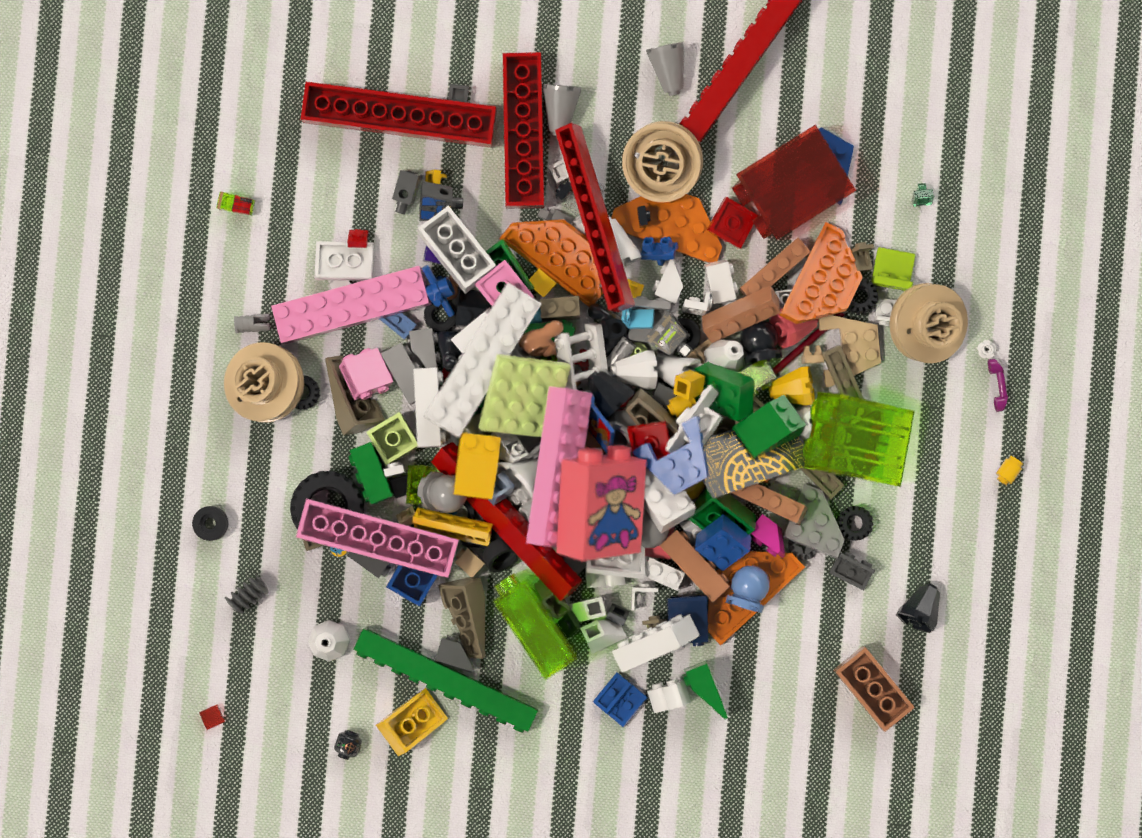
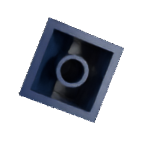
[666,595,708,647]

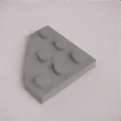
[783,484,845,559]

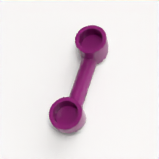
[987,359,1008,412]

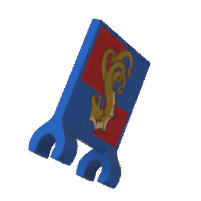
[587,394,615,453]

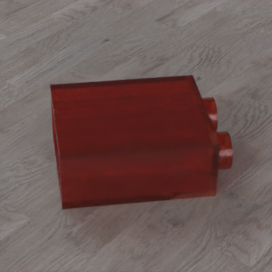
[731,124,857,241]

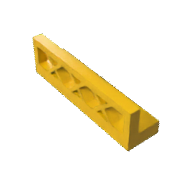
[412,507,493,546]

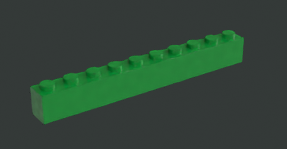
[353,628,538,733]

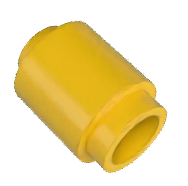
[667,395,696,418]
[996,456,1023,485]

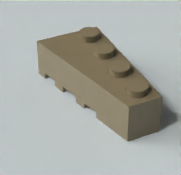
[626,388,689,447]

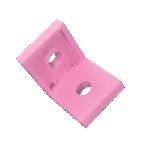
[475,260,536,306]

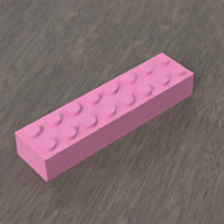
[271,266,432,344]
[526,386,592,547]
[296,499,458,578]

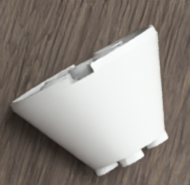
[495,458,538,522]

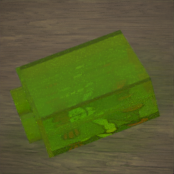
[803,392,915,487]
[493,573,578,680]

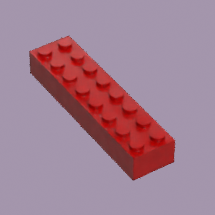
[503,52,544,209]

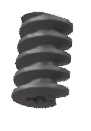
[225,573,269,614]

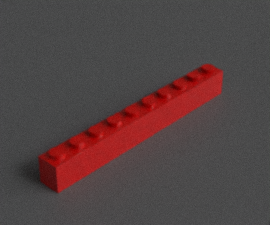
[555,123,635,312]
[431,442,583,602]

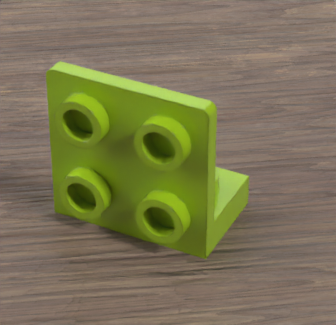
[871,247,915,291]

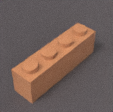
[739,238,811,297]
[702,286,781,343]
[731,483,808,525]
[660,530,730,602]

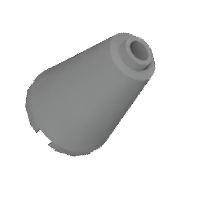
[646,42,684,96]
[543,84,581,136]

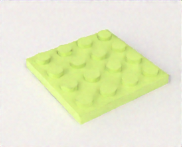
[478,354,571,437]

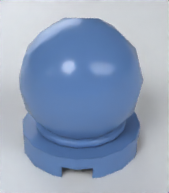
[725,565,769,613]

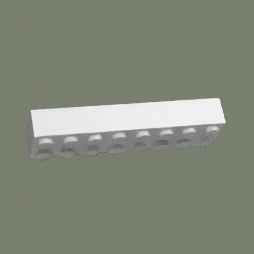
[423,283,541,437]

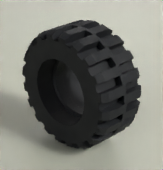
[290,470,364,544]

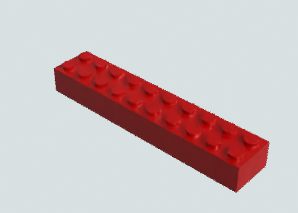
[679,0,802,144]
[301,81,497,148]

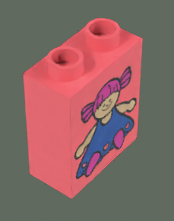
[556,445,646,561]

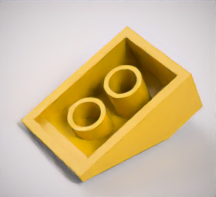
[453,433,501,500]
[376,688,448,756]

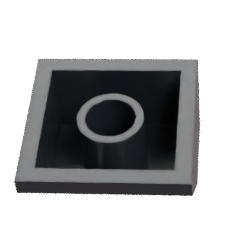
[456,289,492,328]

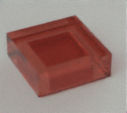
[199,704,225,730]

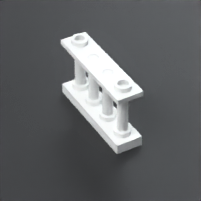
[554,323,609,393]

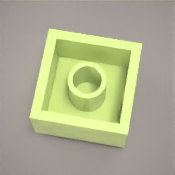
[366,412,418,465]

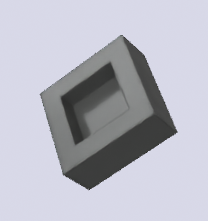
[448,84,469,103]

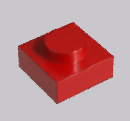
[347,229,369,248]

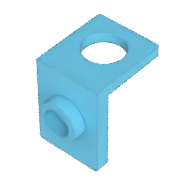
[621,308,655,329]

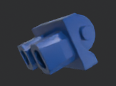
[641,237,678,266]

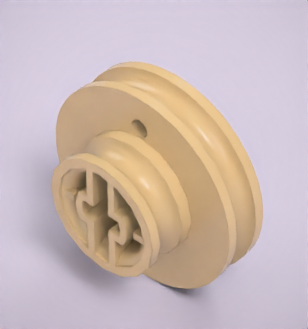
[622,121,703,202]
[890,283,968,363]
[224,342,304,423]

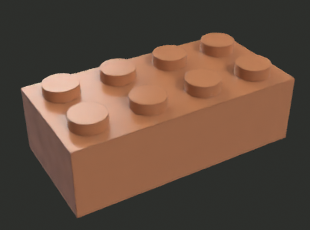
[833,646,915,732]

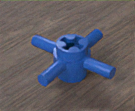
[422,265,455,317]

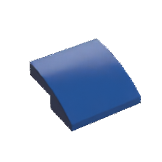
[593,672,648,728]

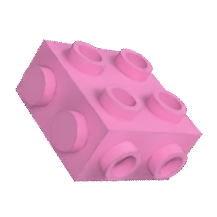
[339,348,393,400]

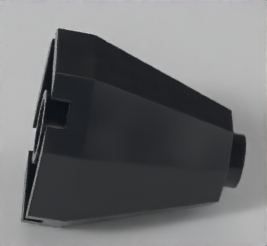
[587,370,634,419]
[896,583,940,633]

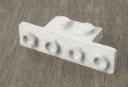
[666,385,723,453]

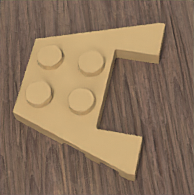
[818,315,881,388]

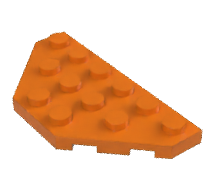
[611,194,722,263]
[499,219,603,307]
[779,222,863,324]
[708,551,805,646]

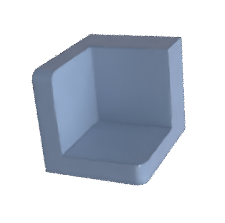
[488,472,515,506]

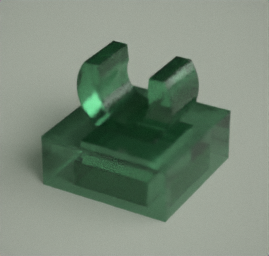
[912,183,934,207]

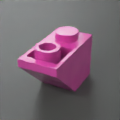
[750,514,785,558]

